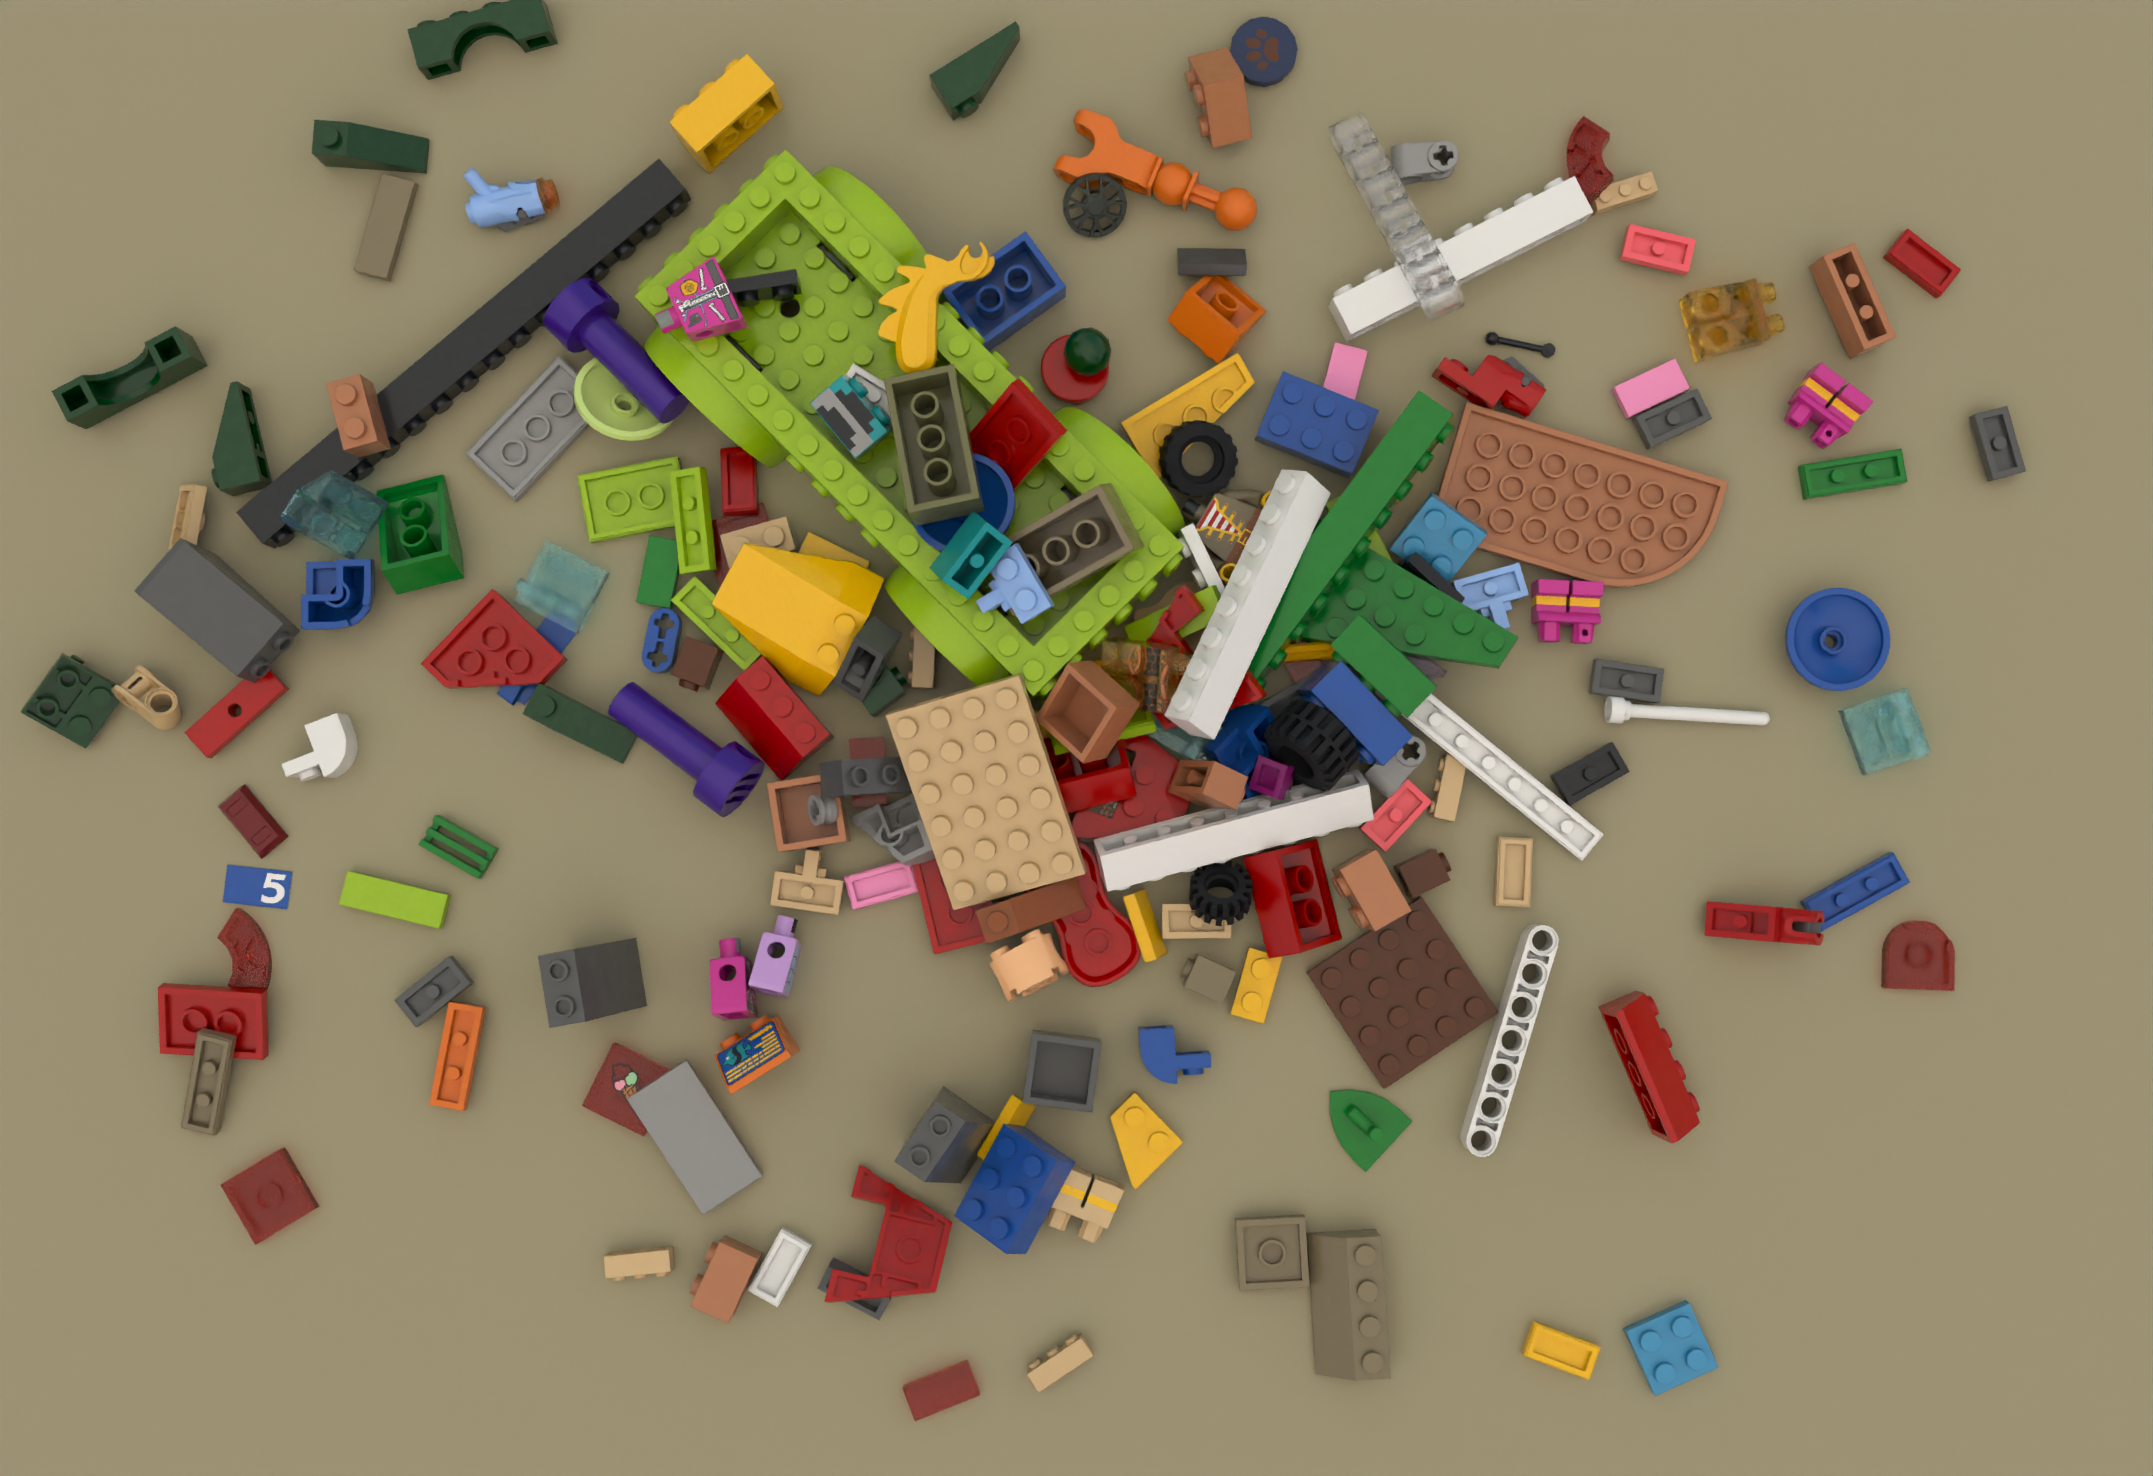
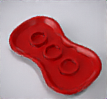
[1023,840,1141,987]

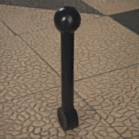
[1485,332,1555,358]

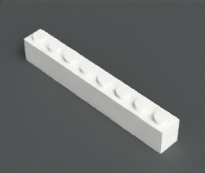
[1328,176,1593,342]
[1164,469,1331,740]
[1093,769,1374,892]

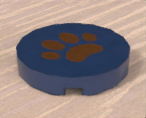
[1230,17,1298,87]

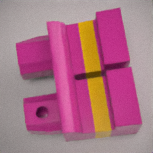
[1784,362,1874,449]
[1531,579,1604,644]

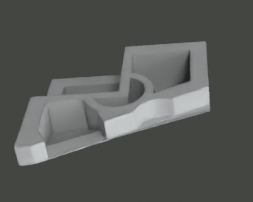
[851,793,935,866]

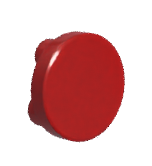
[1041,334,1109,406]

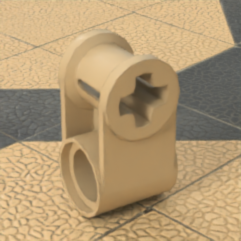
[111,665,182,730]

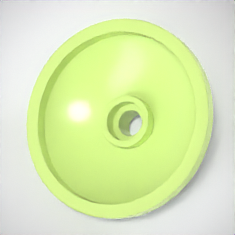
[574,358,673,441]

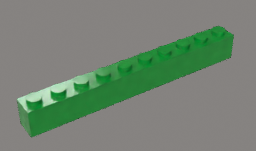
[1248,391,1455,689]

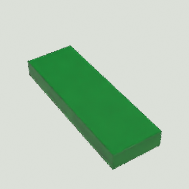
[1797,448,1908,500]

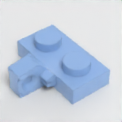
[976,543,1054,624]
[1451,563,1529,630]

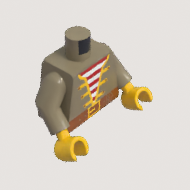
[1181,489,1272,585]

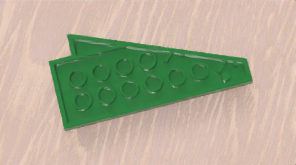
[1300,519,1518,669]

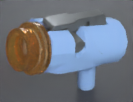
[462,167,560,232]

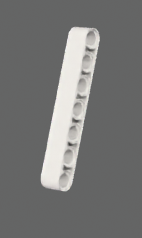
[1460,924,1559,1157]

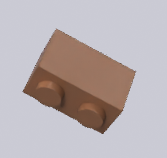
[326,374,391,458]
[1168,760,1248,810]
[689,1235,763,1324]

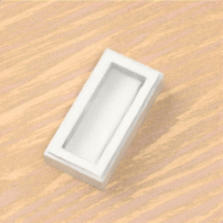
[747,1227,813,1307]

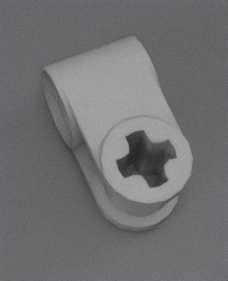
[1391,140,1459,185]
[1362,736,1426,798]

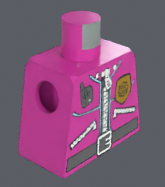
[655,256,748,341]
[710,938,758,1021]

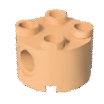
[989,929,1069,1003]

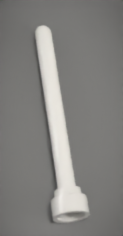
[1604,696,1770,725]

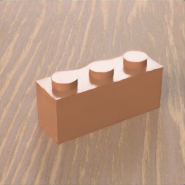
[1809,243,1896,359]

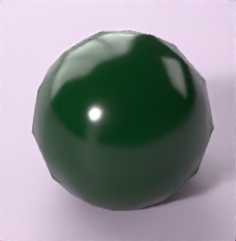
[1063,327,1112,376]

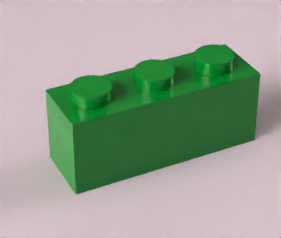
[1330,614,1437,718]

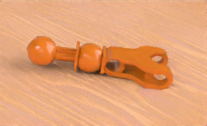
[1053,109,1257,231]

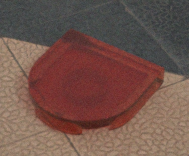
[1881,920,1955,991]

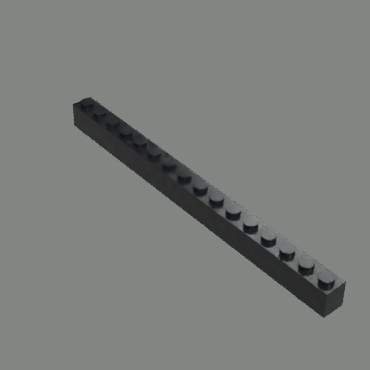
[236,159,691,548]

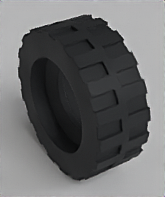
[1158,420,1238,498]

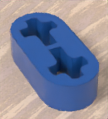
[642,608,682,673]

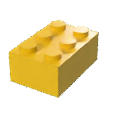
[669,54,784,174]

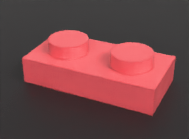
[1619,224,1696,276]
[1359,778,1432,852]

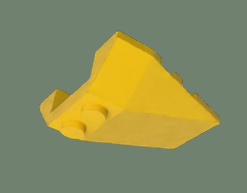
[712,542,884,696]

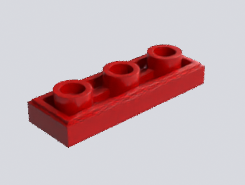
[184,668,289,758]

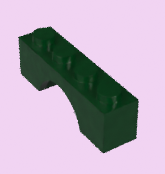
[407,0,558,80]
[52,326,208,429]

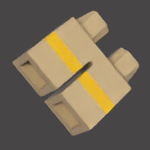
[1048,1165,1124,1243]

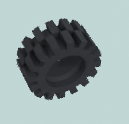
[1189,860,1253,926]

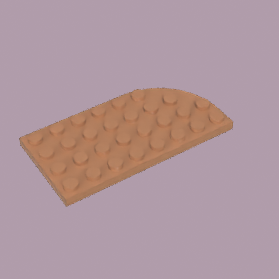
[1437,402,1728,588]

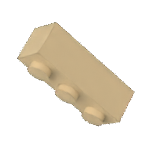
[1586,171,1658,216]
[908,626,936,689]
[1428,754,1466,822]
[604,1246,675,1281]
[1027,1333,1093,1393]

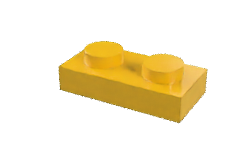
[1230,947,1282,1024]

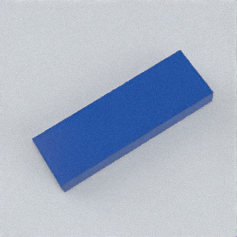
[1800,852,1910,932]

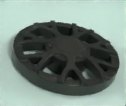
[1063,173,1127,238]

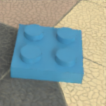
[1389,492,1487,582]
[1623,1300,1719,1396]

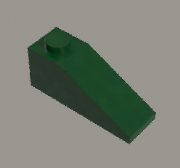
[929,22,1020,120]
[312,120,429,174]
[211,381,272,496]
[523,683,638,763]

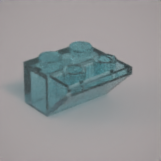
[279,470,389,559]

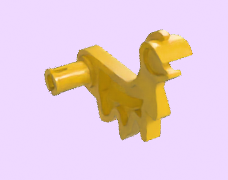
[878,241,995,374]

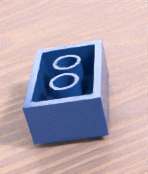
[942,231,1066,351]
[1255,371,1379,478]
[1297,661,1413,766]
[954,1124,1076,1254]

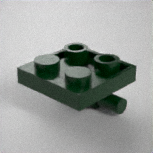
[21,653,120,748]

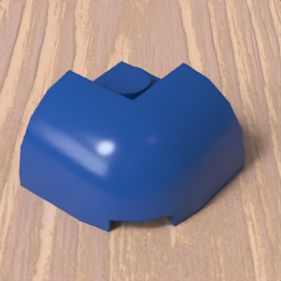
[301,559,375,630]
[1205,704,1275,799]

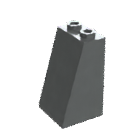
[134,538,300,683]
[538,938,647,1028]
[894,1086,995,1184]

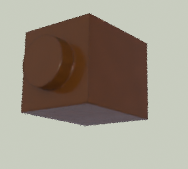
[671,636,724,692]
[1393,849,1451,898]

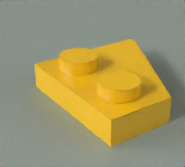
[1110,1091,1183,1189]

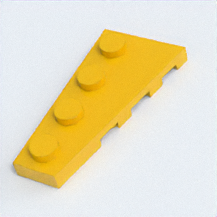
[1120,353,1255,478]

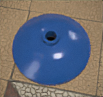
[911,453,1016,552]
[1785,588,1890,691]

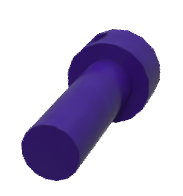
[544,278,690,424]
[608,682,765,817]

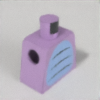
[748,915,801,999]

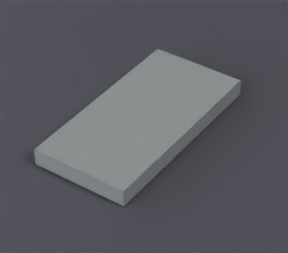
[465,356,590,502]
[627,1059,762,1215]

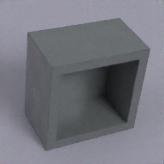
[1023,1029,1102,1112]

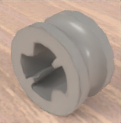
[807,795,837,826]

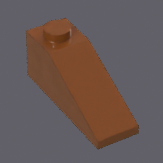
[975,877,1086,944]

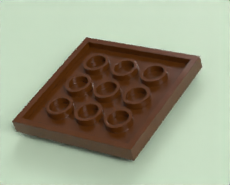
[1306,897,1499,1089]

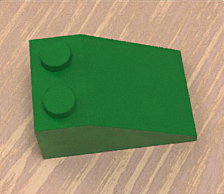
[376,474,464,595]

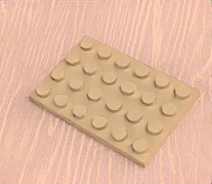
[886,673,1087,910]

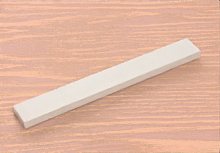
[1373,689,1604,861]

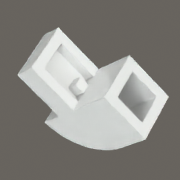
[282,713,358,781]

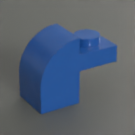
[1138,1025,1211,1084]

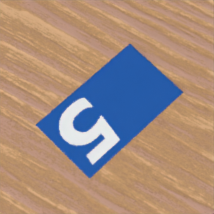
[223,865,292,909]

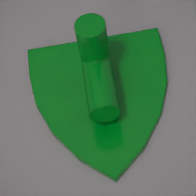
[1330,1089,1412,1172]

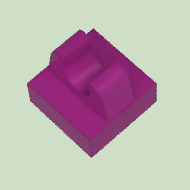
[1248,755,1294,800]

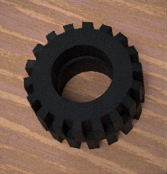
[1264,699,1359,791]

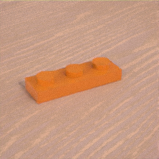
[429,1001,486,1111]

